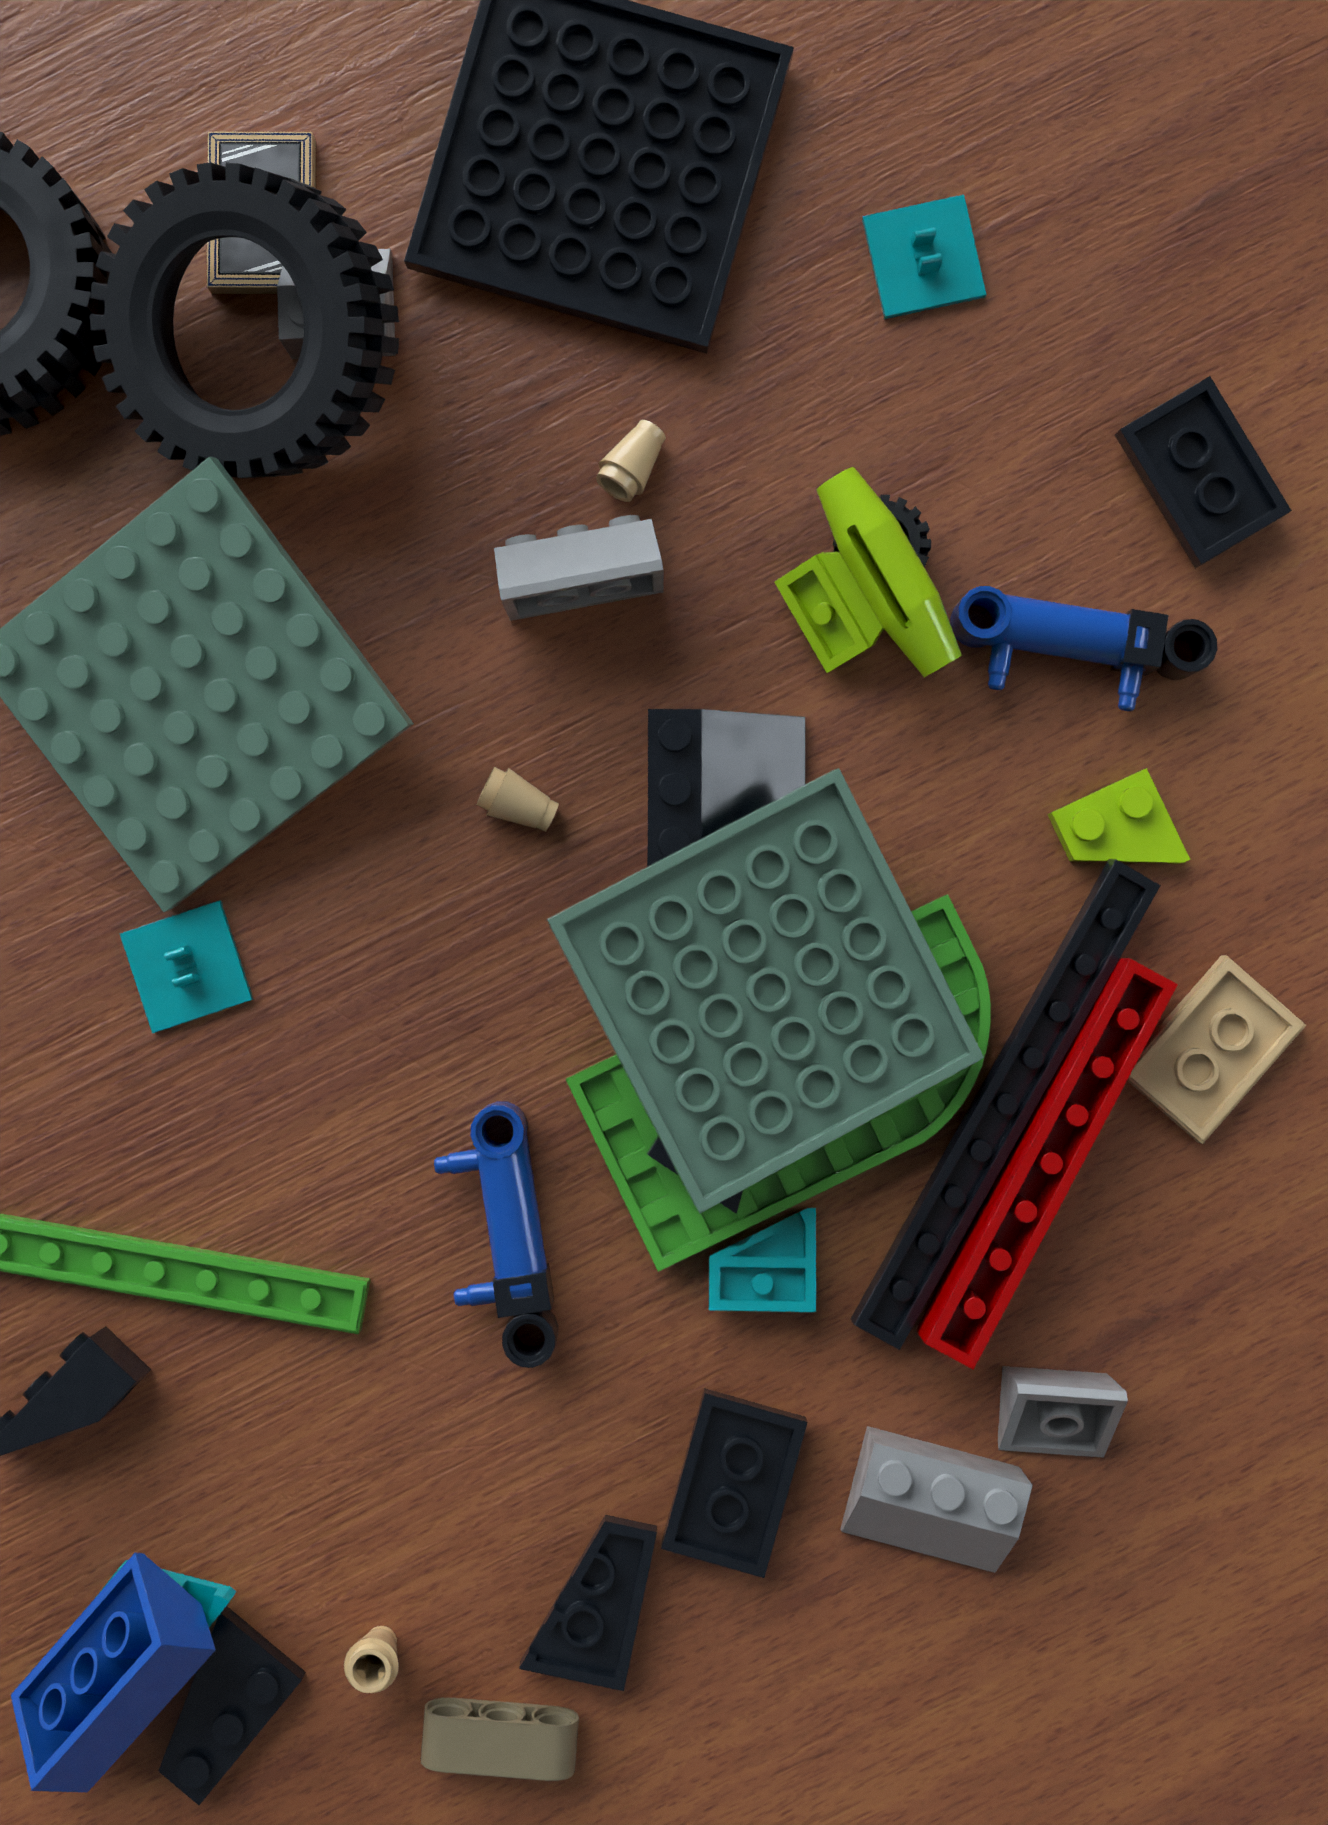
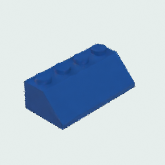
[11,1553,216,1793]

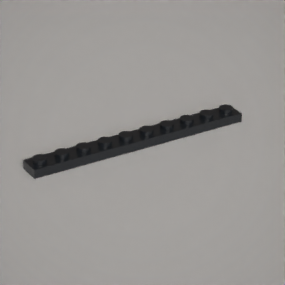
[850,859,1161,1350]

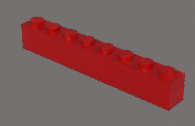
[916,958,1178,1370]

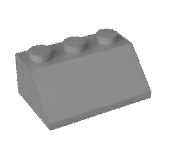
[494,515,664,621]
[840,1426,1033,1573]

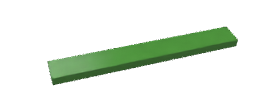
[0,1213,371,1334]

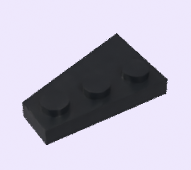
[519,1515,657,1691]
[158,1606,306,1805]

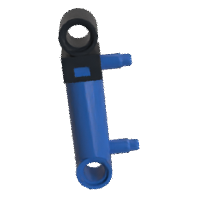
[950,586,1218,711]
[434,1101,558,1368]

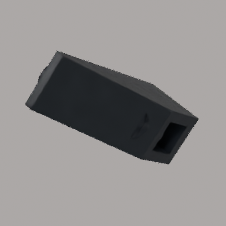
[0,1326,152,1456]

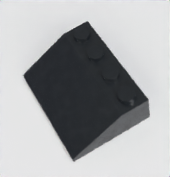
[647,709,805,867]

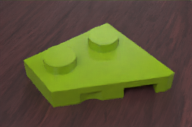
[1047,768,1190,864]

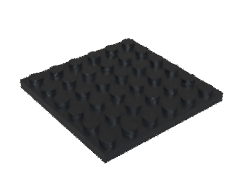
[404,0,794,354]

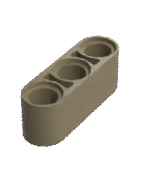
[420,1698,579,1781]

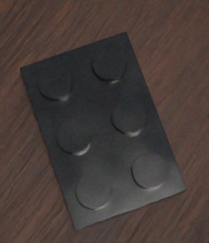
[1115,376,1292,569]
[661,1388,808,1578]

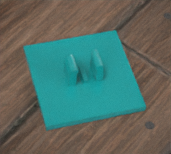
[862,194,987,319]
[120,900,254,1033]

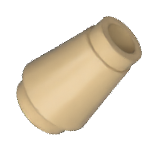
[596,420,666,502]
[476,767,559,832]
[344,1626,399,1693]

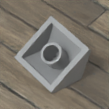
[998,1366,1128,1458]

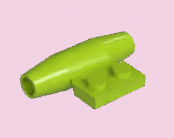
[774,467,962,678]

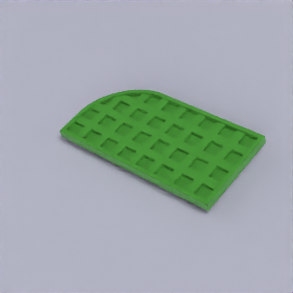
[566,894,991,1272]

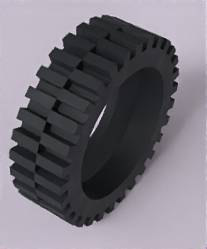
[0,132,112,435]
[90,162,399,478]

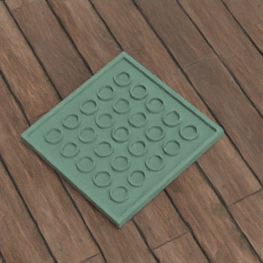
[0,457,414,912]
[546,768,984,1213]

